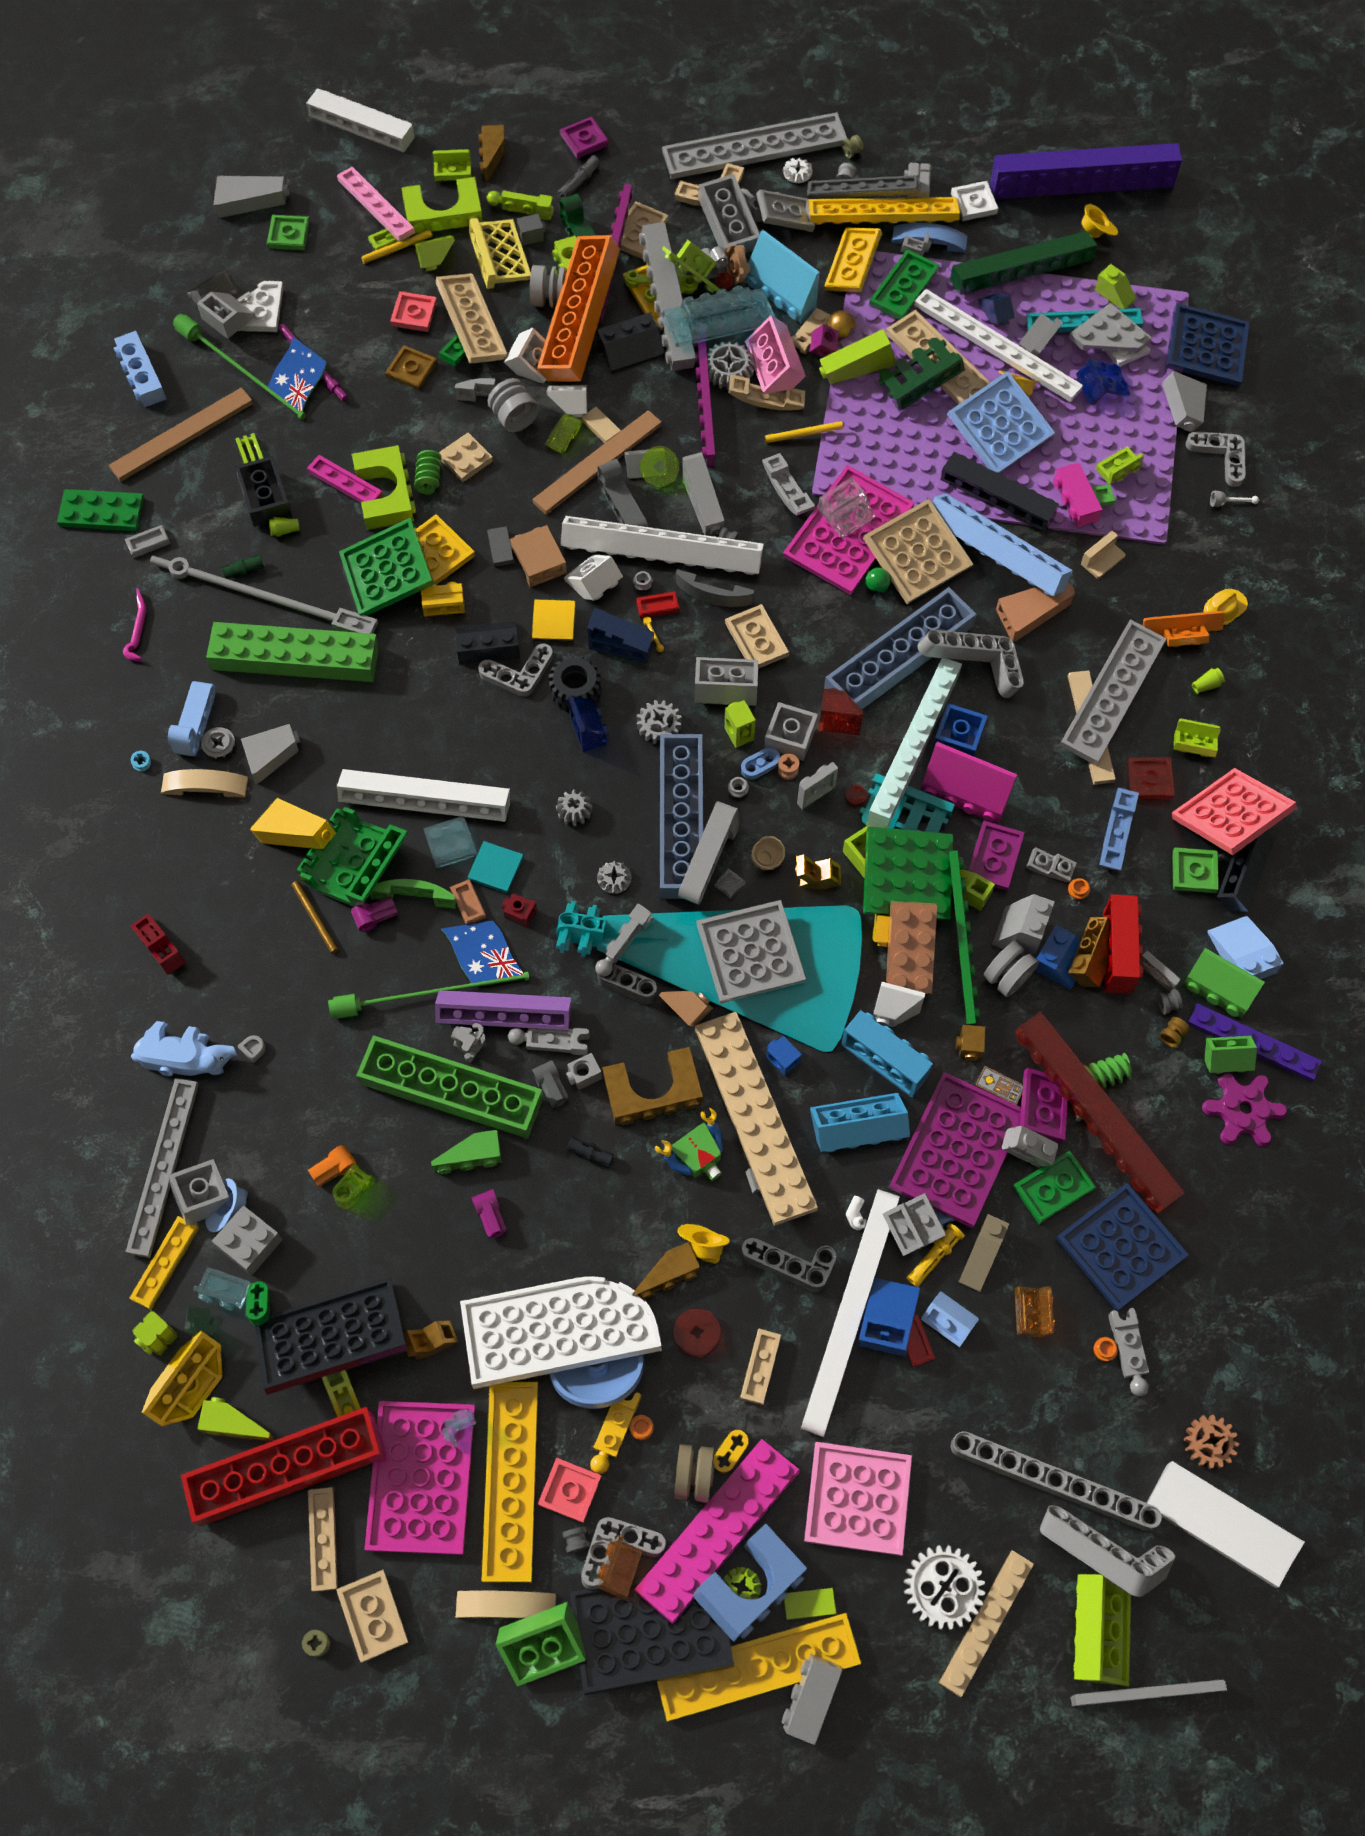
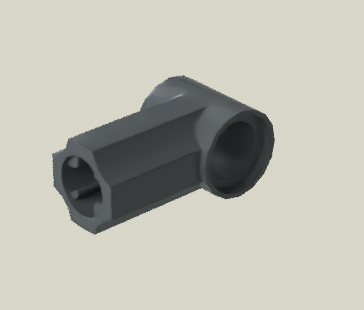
[531,1060,569,1108]

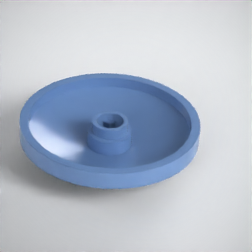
[549,1355,644,1409]

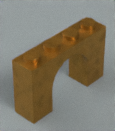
[602,1047,703,1125]

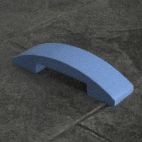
[892,222,968,253]
[1099,788,1139,871]

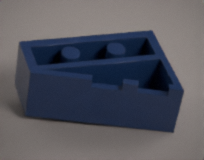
[587,607,654,663]

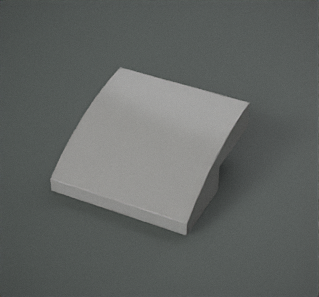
[883,1193,947,1256]

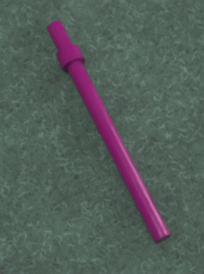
[278,324,348,402]

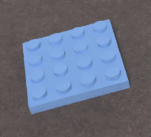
[947,371,1055,473]

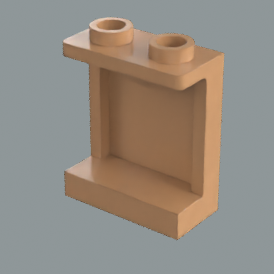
[510,525,567,587]

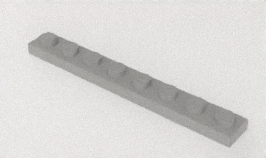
[126,1078,199,1258]

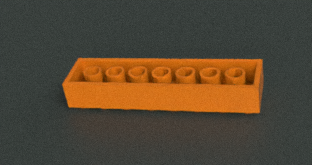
[537,235,620,381]

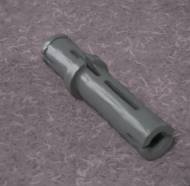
[557,156,600,199]

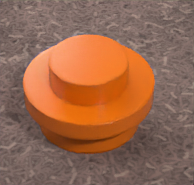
[1068,878,1090,900]
[1094,1337,1118,1362]

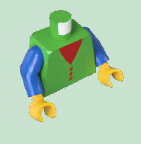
[655,1108,723,1181]

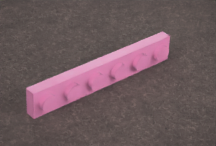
[337,167,415,242]

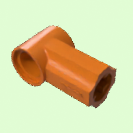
[308,1145,357,1187]

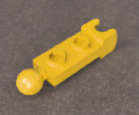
[590,1393,642,1474]

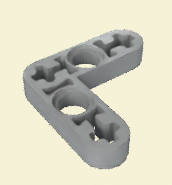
[1186,432,1245,487]
[478,644,553,697]
[581,1517,666,1590]

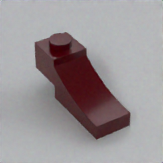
[130,914,186,975]

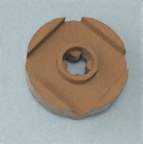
[725,245,750,285]

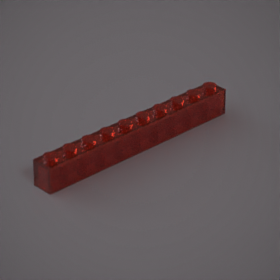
[1015,1011,1185,1213]

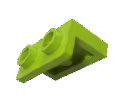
[433,150,471,181]
[1095,446,1144,485]
[1174,719,1221,757]

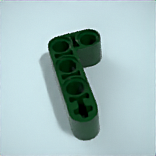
[559,194,596,238]

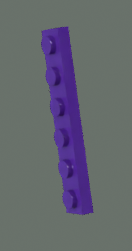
[1187,1003,1322,1082]

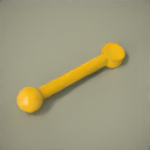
[643,617,664,652]

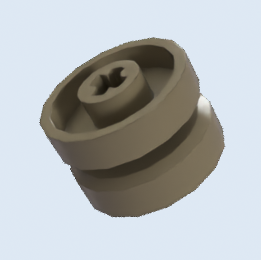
[674,1444,715,1503]

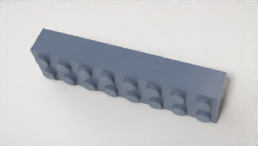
[824,587,977,717]
[660,734,703,899]

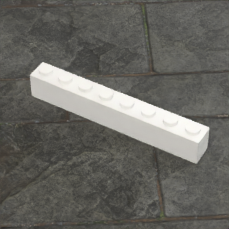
[337,769,510,821]

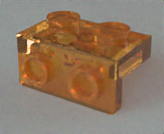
[1014,1286,1055,1337]
[597,1535,643,1599]

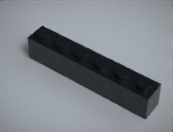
[940,452,1059,532]

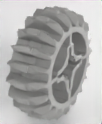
[707,341,755,390]

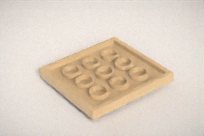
[863,499,973,604]

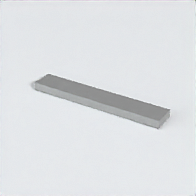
[1071,1680,1227,1706]

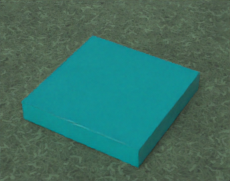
[467,841,524,894]

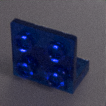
[1076,359,1130,405]

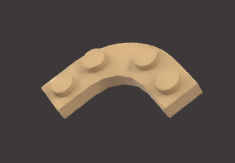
[675,163,744,207]

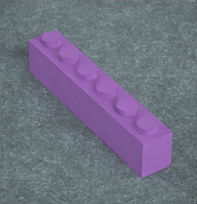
[435,990,571,1030]

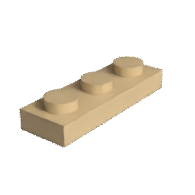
[740,1329,781,1405]

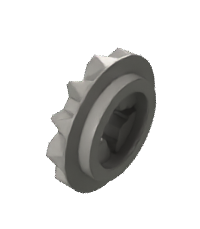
[201,727,235,759]
[597,860,631,894]

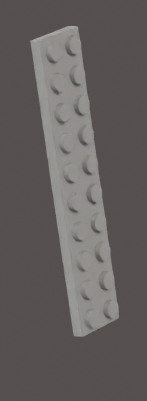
[662,112,847,179]

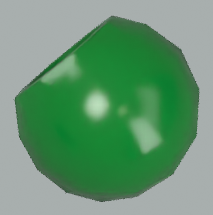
[866,567,891,592]

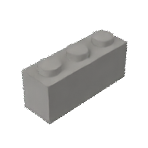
[782,1654,842,1745]

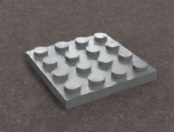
[696,900,806,1004]

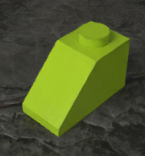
[1095,264,1136,309]

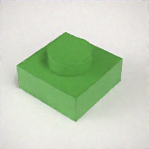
[1092,484,1116,507]

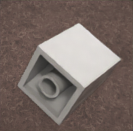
[992,894,1055,957]

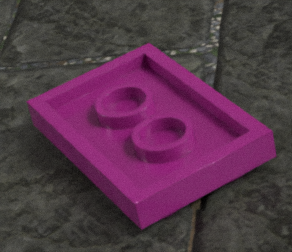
[968,821,1025,891]
[1020,1068,1069,1143]

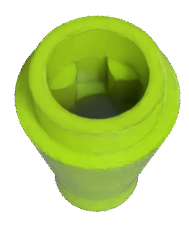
[269,517,299,537]
[1192,668,1225,694]

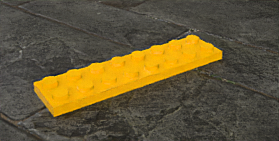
[809,197,960,224]
[482,1382,538,1583]
[657,1613,861,1722]

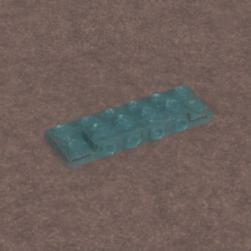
[661,286,776,347]

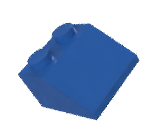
[1035,925,1081,990]

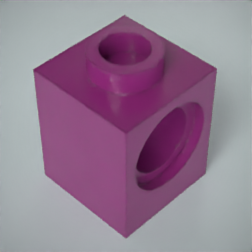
[810,324,839,358]

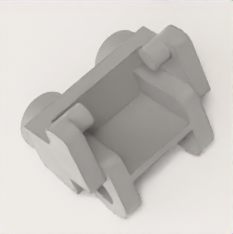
[451,1023,486,1063]

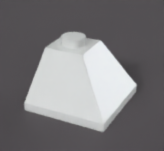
[547,385,587,417]
[873,982,925,1027]

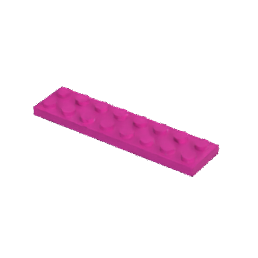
[635,1439,799,1624]

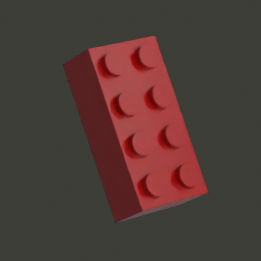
[1103,894,1143,994]

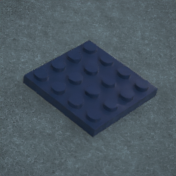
[1165,303,1250,387]
[1056,1183,1189,1312]

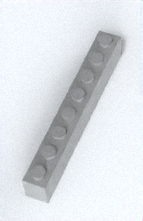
[639,222,696,371]

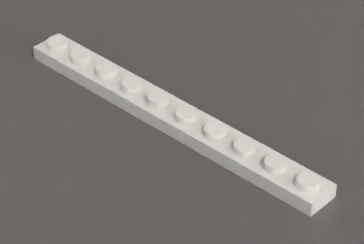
[914,289,1083,402]

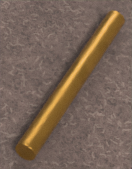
[292,881,339,954]

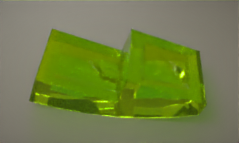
[545,413,583,454]

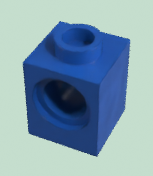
[766,1036,802,1076]

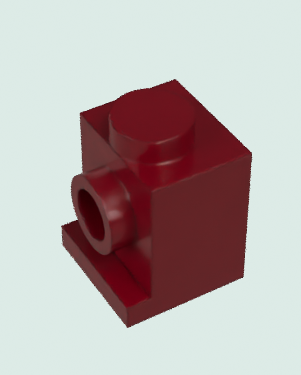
[502,893,537,928]

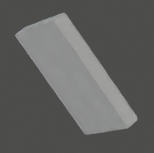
[757,189,815,232]

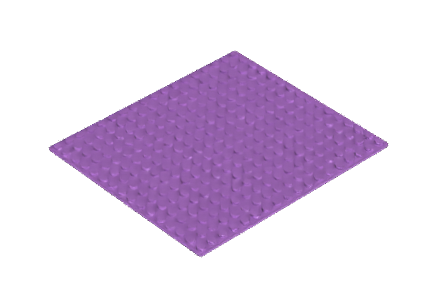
[812,251,1189,545]

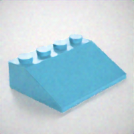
[746,230,819,324]

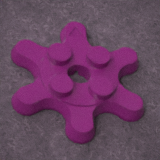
[1202,1073,1287,1147]

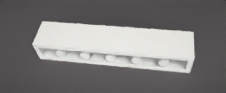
[307,88,414,152]

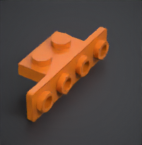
[1143,611,1225,647]

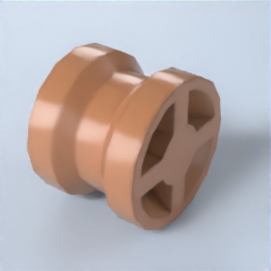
[778,754,799,780]

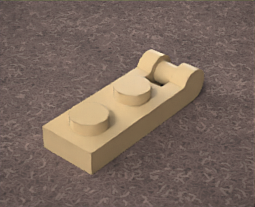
[791,308,831,354]

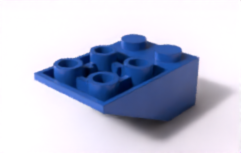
[859,1278,920,1357]

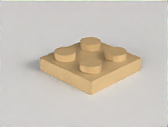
[439,433,493,482]

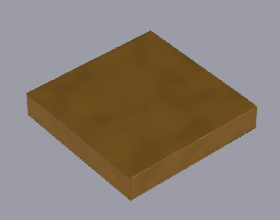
[385,345,438,391]

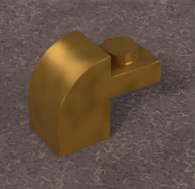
[795,855,841,889]
[404,1320,458,1359]

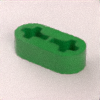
[246,1281,271,1326]

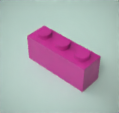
[1053,462,1102,527]

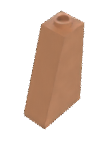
[996,583,1075,642]

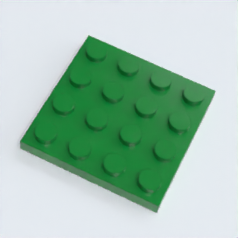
[339,518,435,616]
[863,826,953,921]

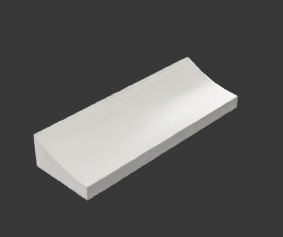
[1147,1461,1305,1588]

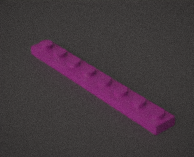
[598,184,633,324]
[693,328,715,467]

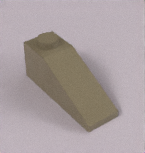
[958,1214,1009,1293]

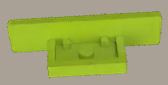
[662,240,723,294]

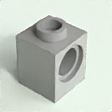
[566,1053,602,1090]

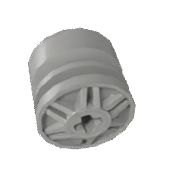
[530,265,566,308]
[487,378,539,432]

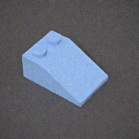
[1208,916,1284,980]

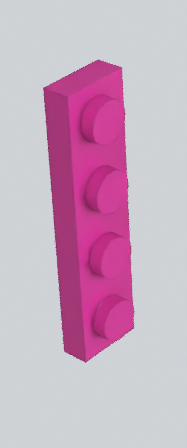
[307,455,383,503]

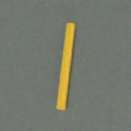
[361,230,432,264]
[765,421,843,443]

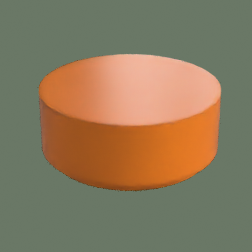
[630,1415,654,1441]

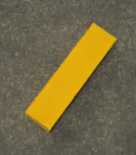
[129,1216,199,1310]

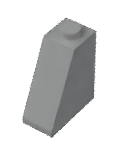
[1162,371,1207,432]
[241,724,300,783]

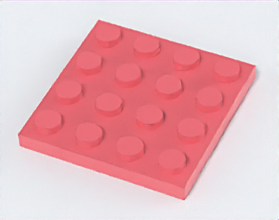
[1172,768,1297,855]

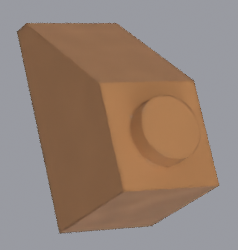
[659,991,713,1027]

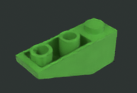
[431,1130,502,1174]

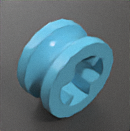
[130,751,151,771]

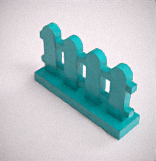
[860,773,955,833]

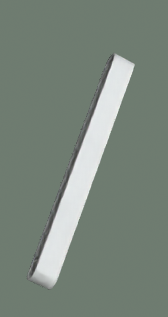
[801,1189,900,1437]

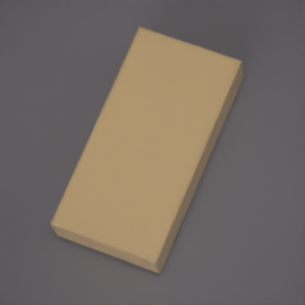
[581,407,621,443]

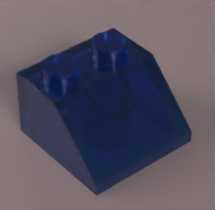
[568,696,609,752]

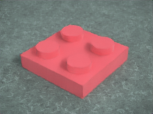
[390,292,437,332]
[538,1458,602,1524]

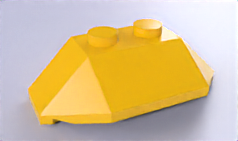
[142,1331,222,1426]

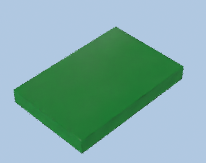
[1013,1150,1096,1225]

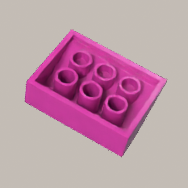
[921,742,1017,824]

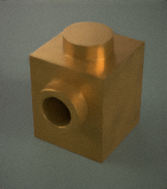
[956,1025,985,1061]

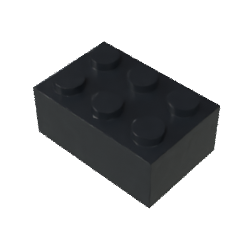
[235,456,292,527]

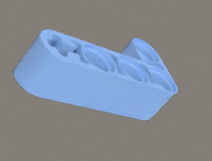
[168,681,216,757]

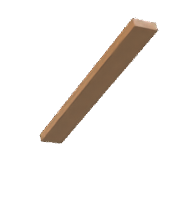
[109,388,253,482]
[533,410,662,515]

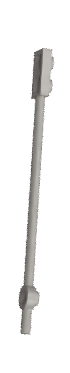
[150,556,378,634]

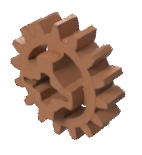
[1184,1415,1239,1470]

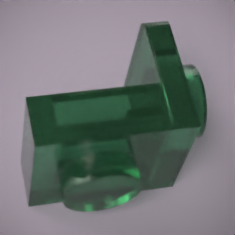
[184,1307,214,1337]

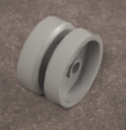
[983,941,1039,997]

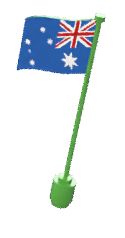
[173,314,327,420]
[328,920,529,1019]

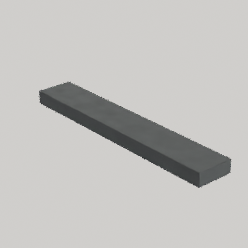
[807,175,919,200]

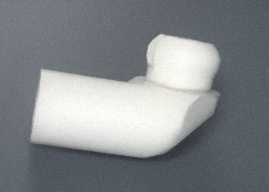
[846,1196,867,1230]

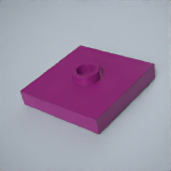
[560,117,609,159]

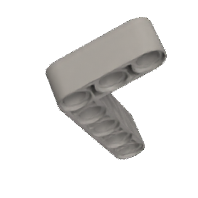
[918,630,1024,698]
[678,801,740,905]
[1040,1505,1175,1597]

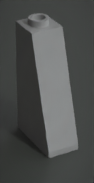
[214,176,289,218]
[683,452,724,536]

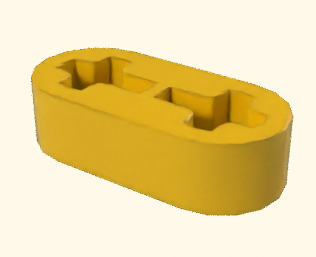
[713,1430,748,1474]

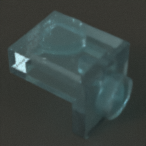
[442,1409,477,1447]

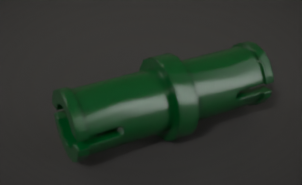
[221,554,264,579]

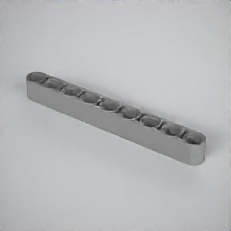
[950,1432,1162,1531]

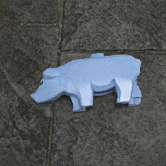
[131,1021,238,1076]

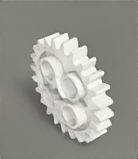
[904,1545,985,1630]

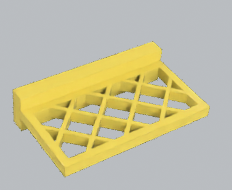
[469,218,531,289]

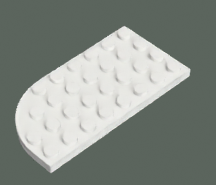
[460,1277,662,1389]

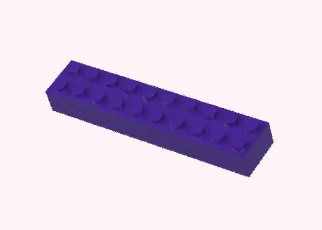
[990,143,1182,199]

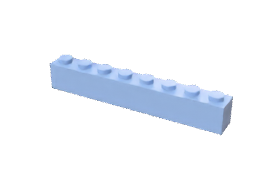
[932,493,1073,596]

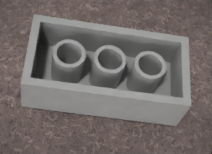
[698,174,760,253]

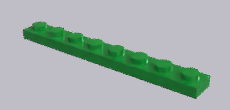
[949,850,980,1026]

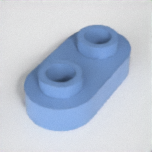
[741,748,780,780]

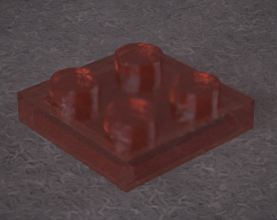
[1127,757,1175,799]

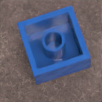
[932,703,988,757]

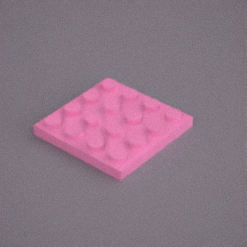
[804,1442,912,1556]

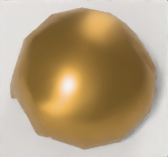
[827,311,856,340]

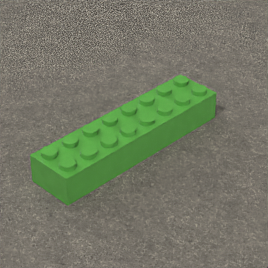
[206,622,379,682]
[356,1035,544,1139]

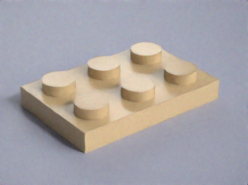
[620,202,668,259]
[725,604,789,668]
[336,1570,409,1663]

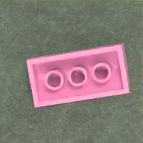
[745,315,806,394]

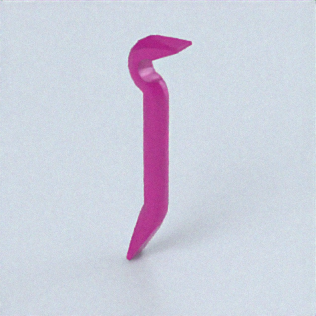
[123,588,147,662]

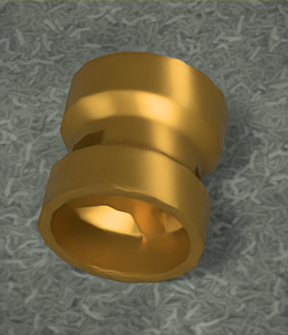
[1159,1017,1191,1048]

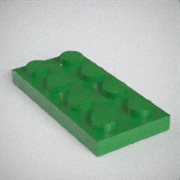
[869,249,940,320]
[57,489,144,531]

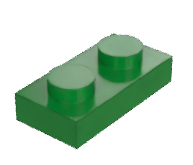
[439,334,466,367]

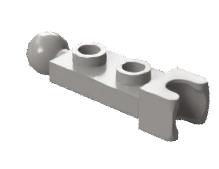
[595,904,654,976]
[508,1028,590,1055]
[1109,1308,1149,1397]

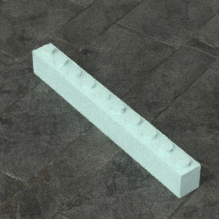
[866,658,962,828]

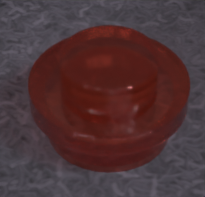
[716,272,734,291]
[846,784,867,805]

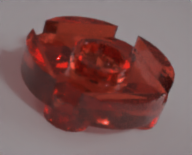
[673,1308,720,1357]

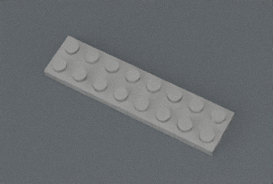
[1059,619,1167,765]

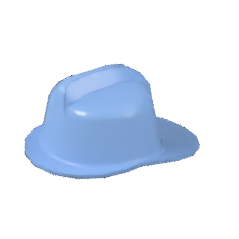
[205,1178,248,1232]

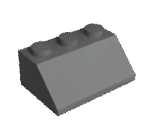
[694,657,758,706]

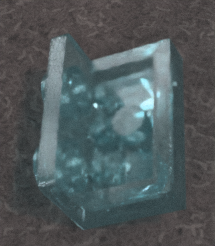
[193,1267,252,1311]

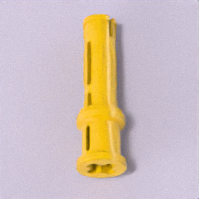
[907,1223,965,1287]

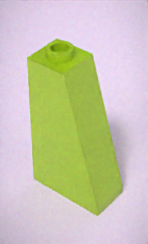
[819,329,896,385]

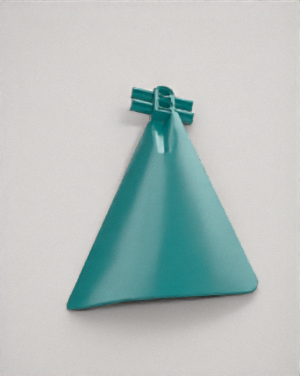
[556,901,862,1052]

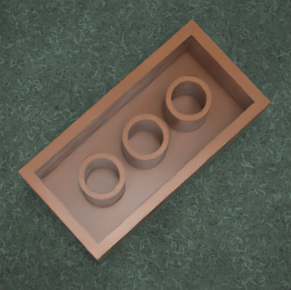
[886,901,937,994]

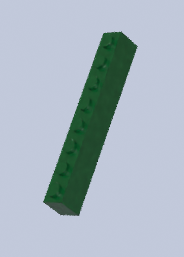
[950,231,1097,295]

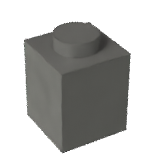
[517,214,546,245]

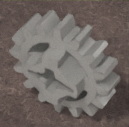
[637,700,682,744]

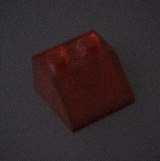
[818,688,863,735]

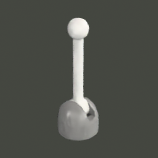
[1210,491,1259,507]

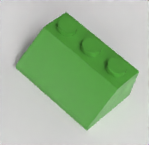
[1183,948,1265,1018]
[496,1602,586,1686]

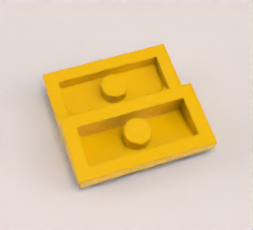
[532,600,575,641]

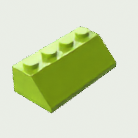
[1074,1574,1131,1687]

